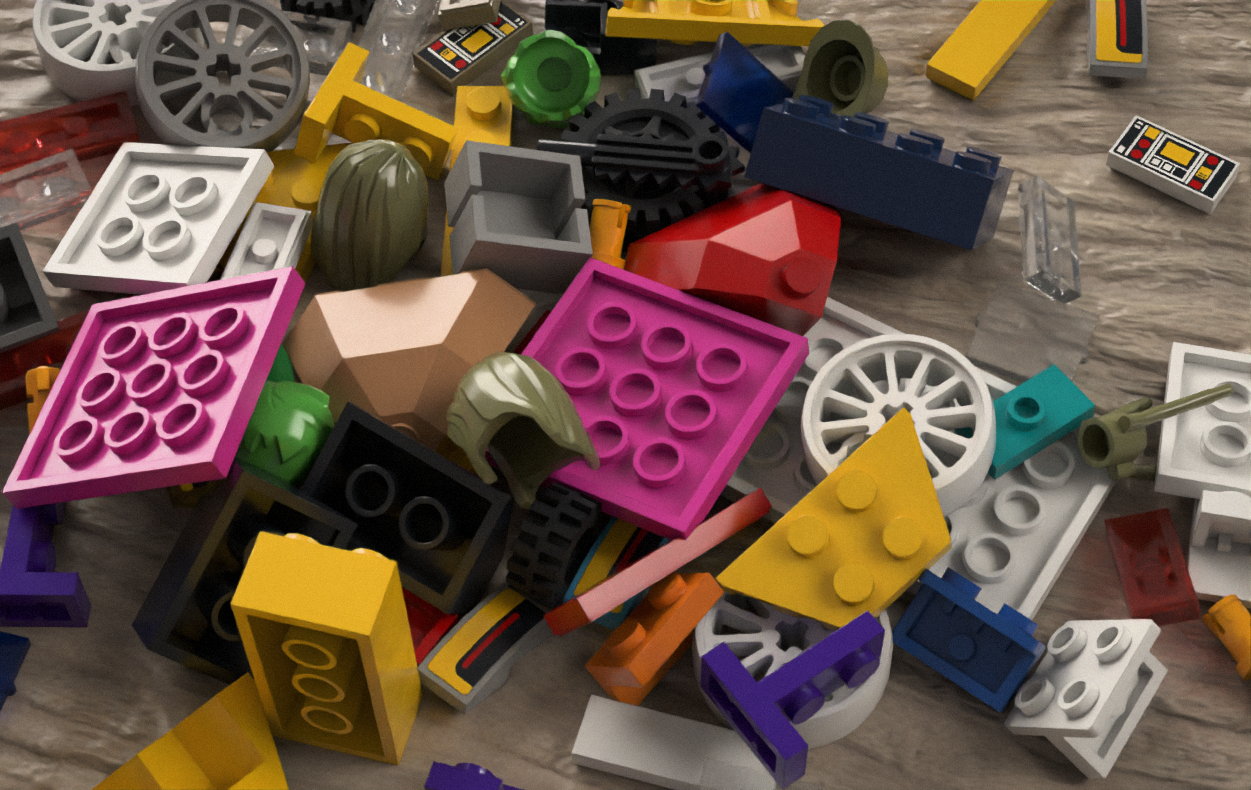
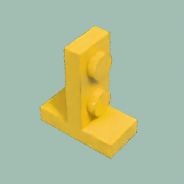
[294,42,458,181]

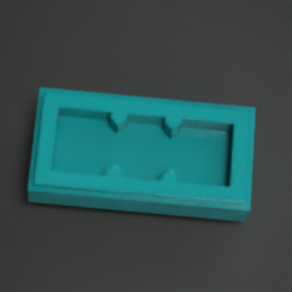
[955,364,1096,480]

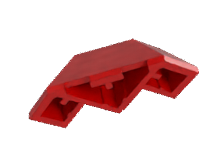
[624,183,841,336]

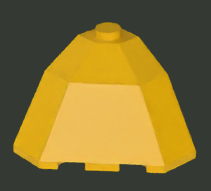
[91,672,289,790]

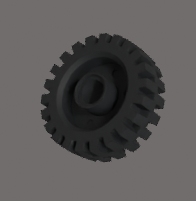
[560,88,729,252]

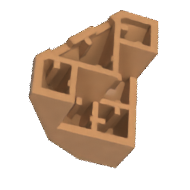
[282,268,537,451]

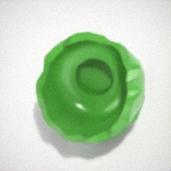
[500,30,601,128]
[235,380,334,487]

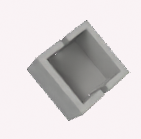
[444,140,593,294]

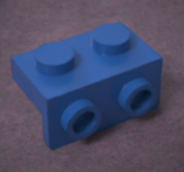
[892,567,1047,714]

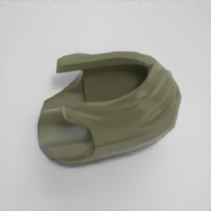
[311,139,429,292]
[446,352,600,509]

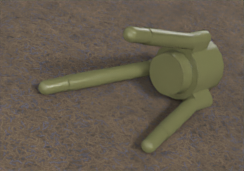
[1078,384,1234,481]

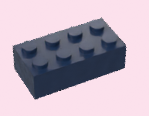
[744,95,1014,250]

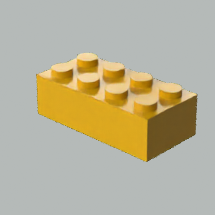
[231,531,423,766]

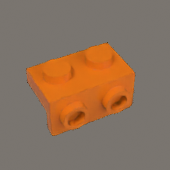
[585,573,724,706]

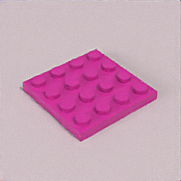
[464,257,809,540]
[2,266,306,509]

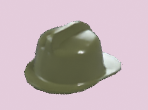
[792,20,889,117]

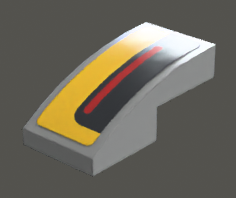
[1086,0,1148,79]
[418,582,553,715]

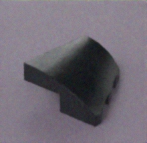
[545,0,657,74]

